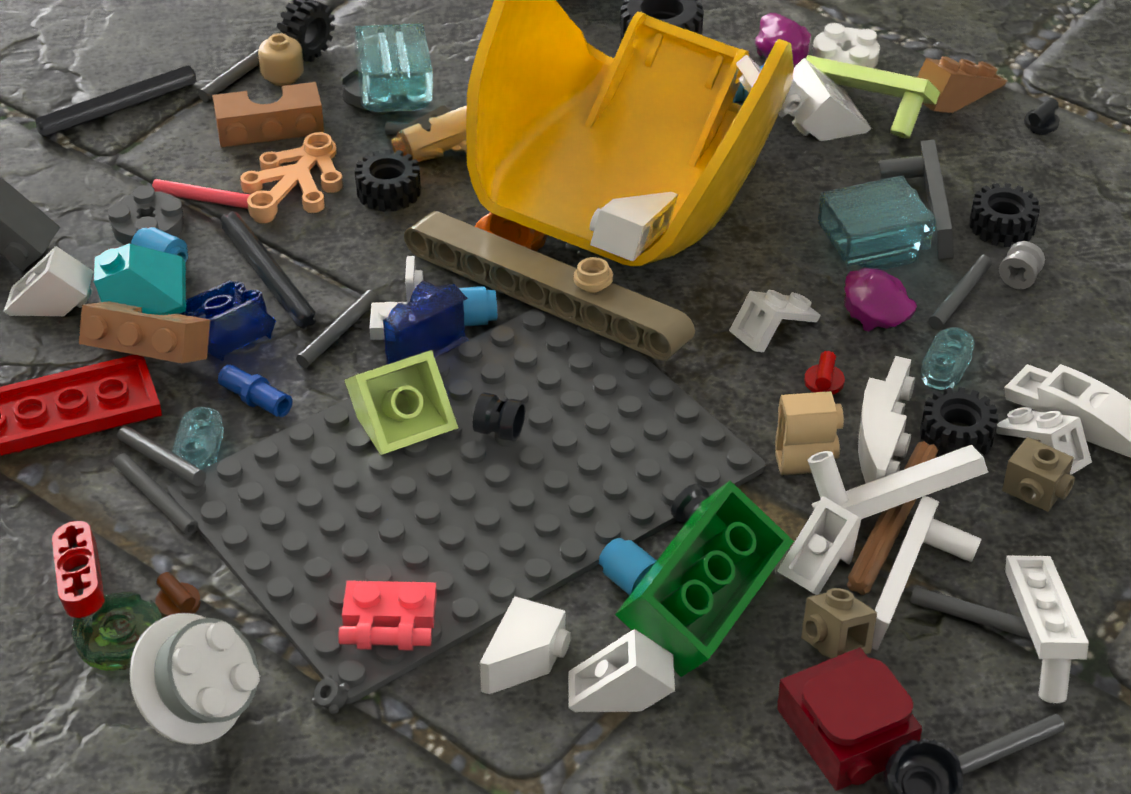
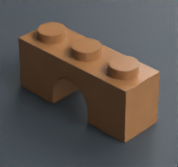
[212,82,324,148]
[79,301,210,363]

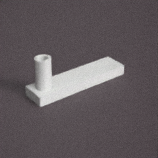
[808,445,988,519]
[872,496,981,651]
[1005,556,1089,703]

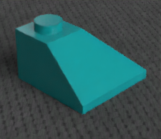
[94,243,186,315]

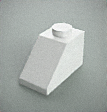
[4,246,94,317]
[480,596,571,694]
[568,629,675,712]

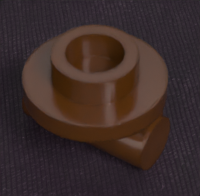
[155,572,201,618]

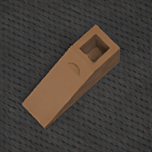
[917,56,1007,113]

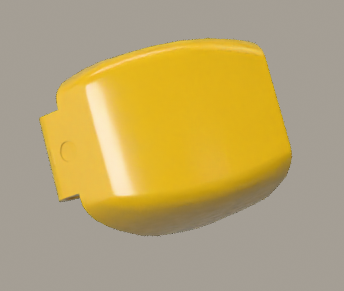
[466,0,794,266]

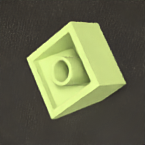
[344,350,458,455]

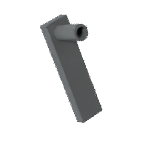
[879,139,953,259]

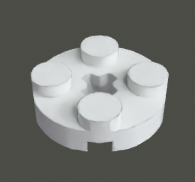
[812,23,880,68]

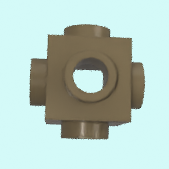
[1002,437,1075,512]
[801,588,877,659]

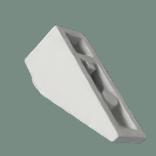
[589,192,678,261]

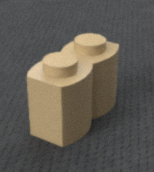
[775,391,844,475]

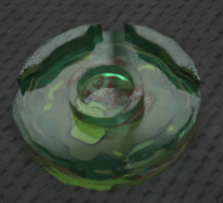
[71,592,163,671]

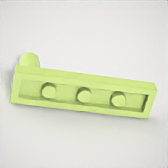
[806,55,940,139]

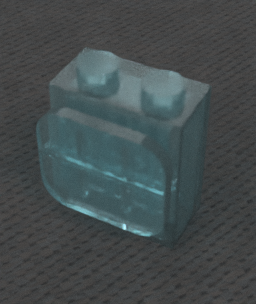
[355,23,433,112]
[818,175,936,270]

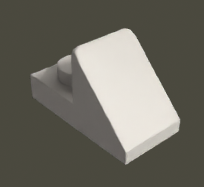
[777,496,861,595]

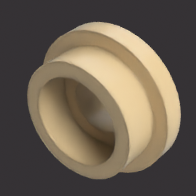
[574,257,613,293]

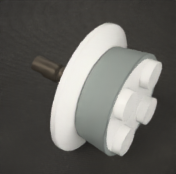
[130,613,260,745]

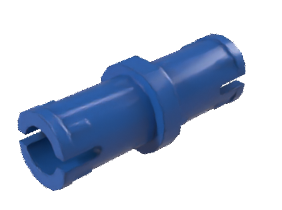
[218,364,293,417]

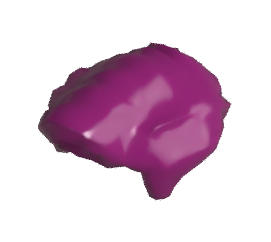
[755,13,812,67]
[844,267,917,332]

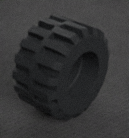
[620,0,704,44]

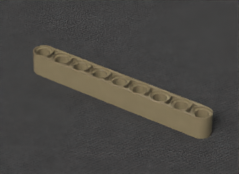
[404,211,695,361]

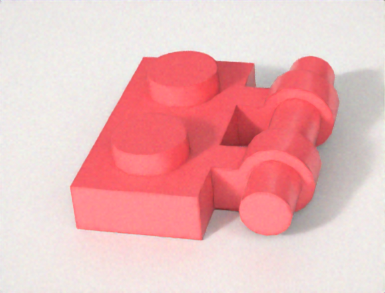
[339,581,437,651]

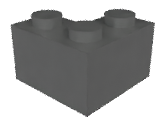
[0,178,60,271]

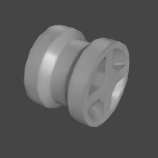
[999,241,1045,289]

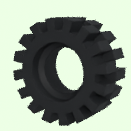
[276,0,335,62]
[355,149,421,212]
[969,183,1040,247]
[920,387,998,456]

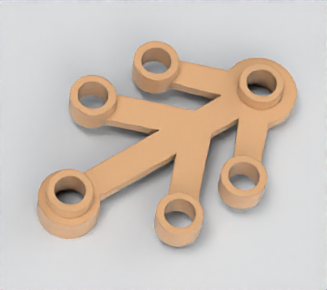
[240,132,343,224]

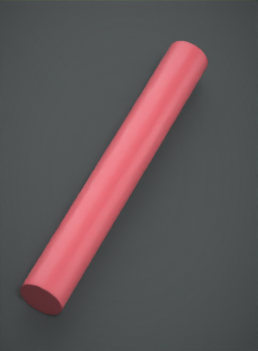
[152,179,250,209]

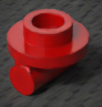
[804,351,845,395]

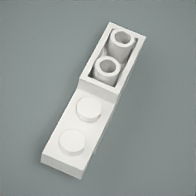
[858,356,915,483]
[1004,364,1131,457]

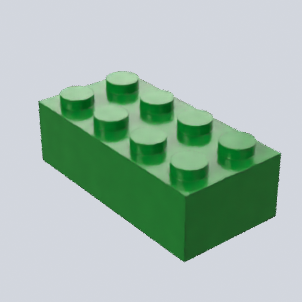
[615,481,794,677]

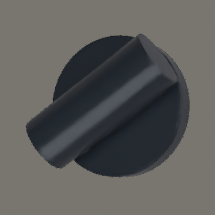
[1024,98,1060,135]

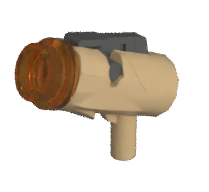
[390,105,467,162]

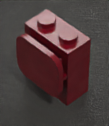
[777,647,923,791]

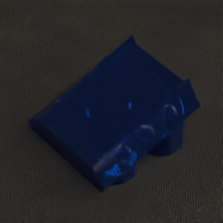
[180,280,276,361]
[383,281,470,365]

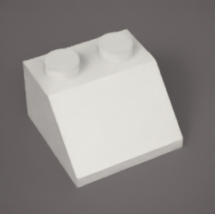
[790,58,871,141]

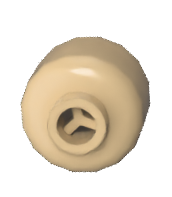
[258,33,304,86]

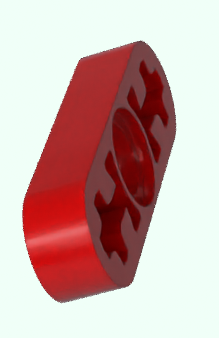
[52,521,104,618]

